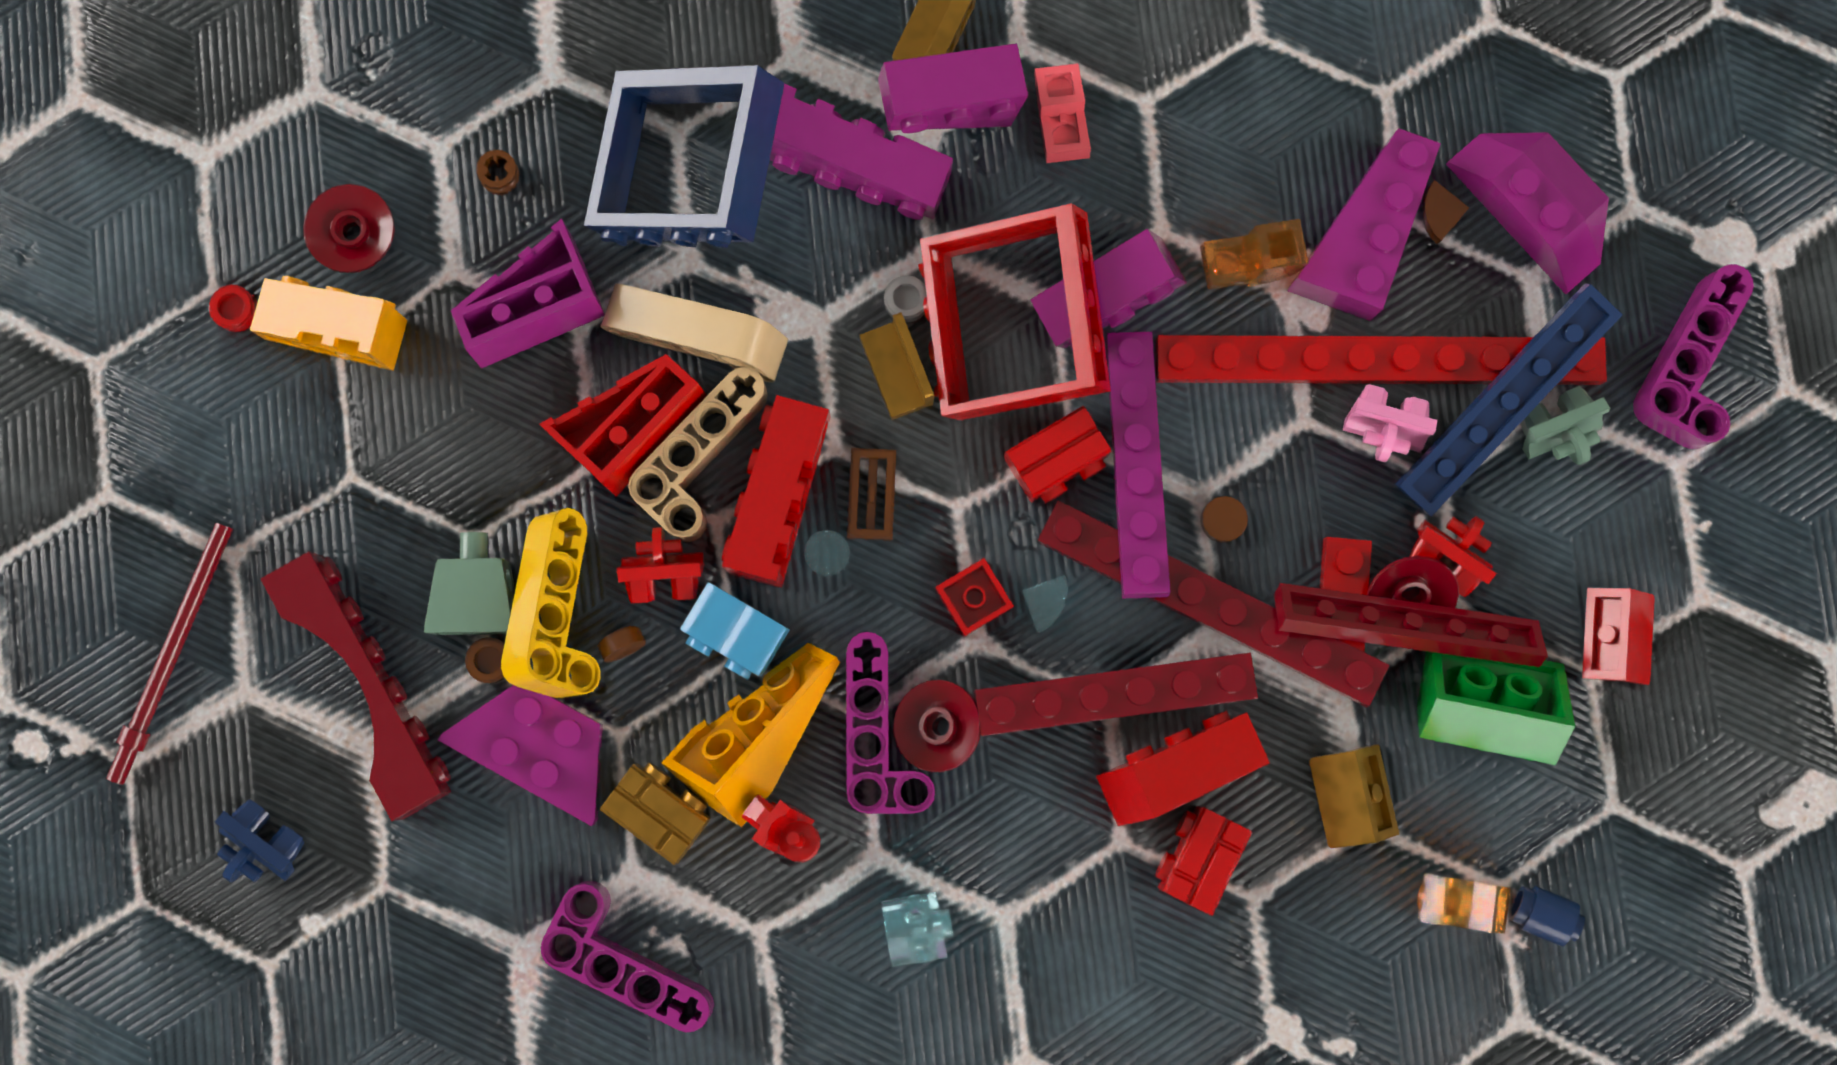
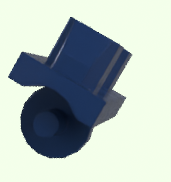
[214,799,304,882]

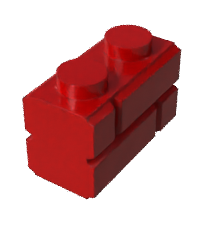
[1004,406,1112,504]
[1155,806,1252,916]

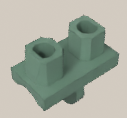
[1520,386,1610,465]

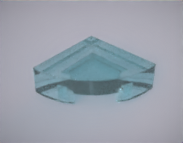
[1021,575,1068,634]

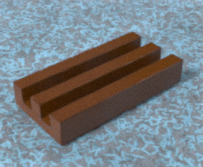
[847,448,896,541]

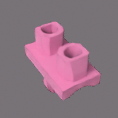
[1343,384,1437,463]

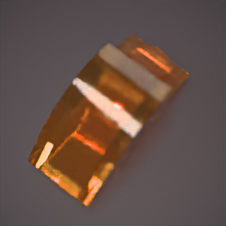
[1200,219,1309,290]
[1417,873,1511,934]

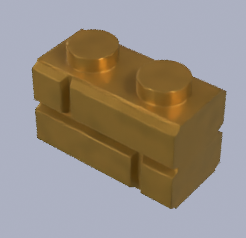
[600,762,711,865]

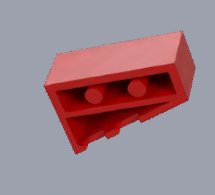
[1096,710,1270,826]

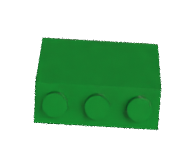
[1417,651,1575,765]

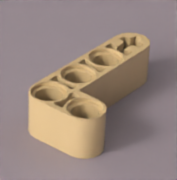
[601,284,788,383]
[628,367,768,542]

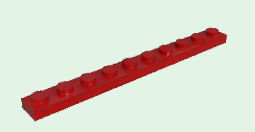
[1156,335,1607,385]

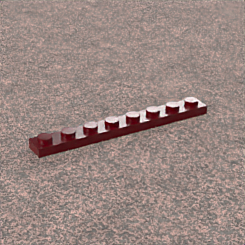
[1038,500,1390,707]

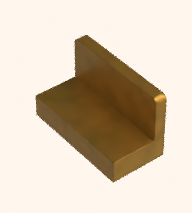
[892,0,976,61]
[859,312,934,420]
[1309,744,1400,848]

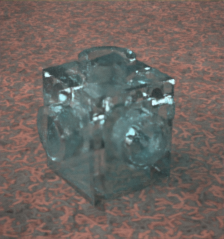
[881,892,953,967]

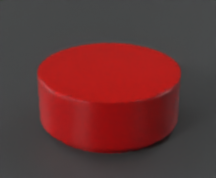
[209,285,258,332]

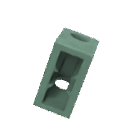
[424,532,515,636]

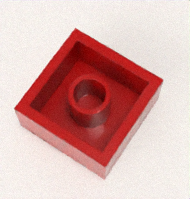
[935,558,1014,637]

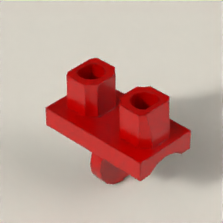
[1409,516,1497,597]
[617,527,705,603]
[742,794,821,862]

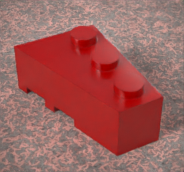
[539,354,707,496]

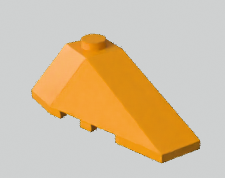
[662,643,840,827]

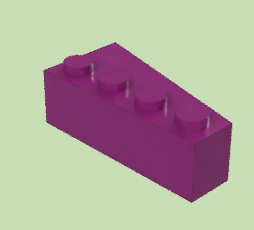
[770,84,953,220]
[1287,128,1441,321]

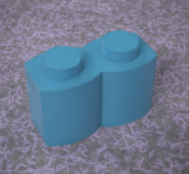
[680,582,790,680]

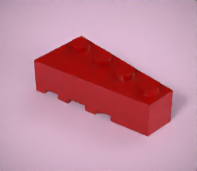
[721,395,831,588]

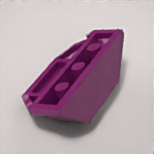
[1446,132,1609,294]

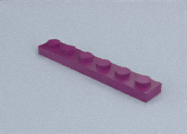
[1106,331,1170,599]

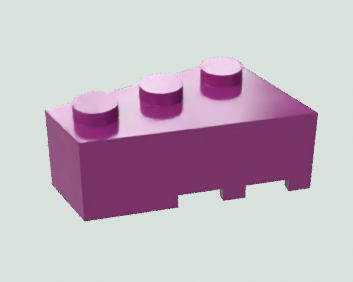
[878,43,1028,134]
[451,219,605,369]
[1030,228,1187,351]

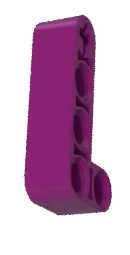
[1633,264,1754,449]
[846,632,935,814]
[540,881,714,1033]

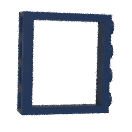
[584,65,785,248]

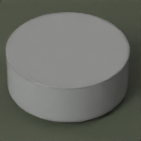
[884,276,927,323]

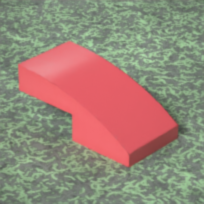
[1034,63,1091,164]

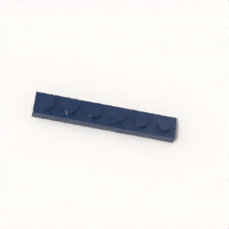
[1395,284,1623,517]

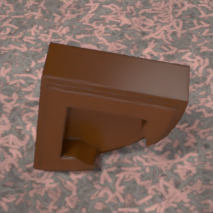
[1422,180,1469,245]

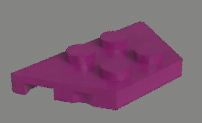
[438,685,603,826]

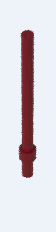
[106,523,233,785]

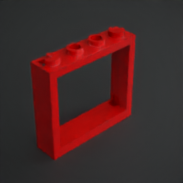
[918,203,1111,421]

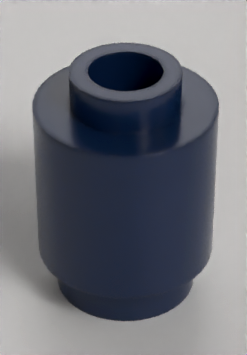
[1509,886,1585,947]

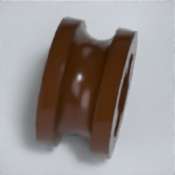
[476,150,520,195]

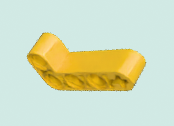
[501,508,601,698]

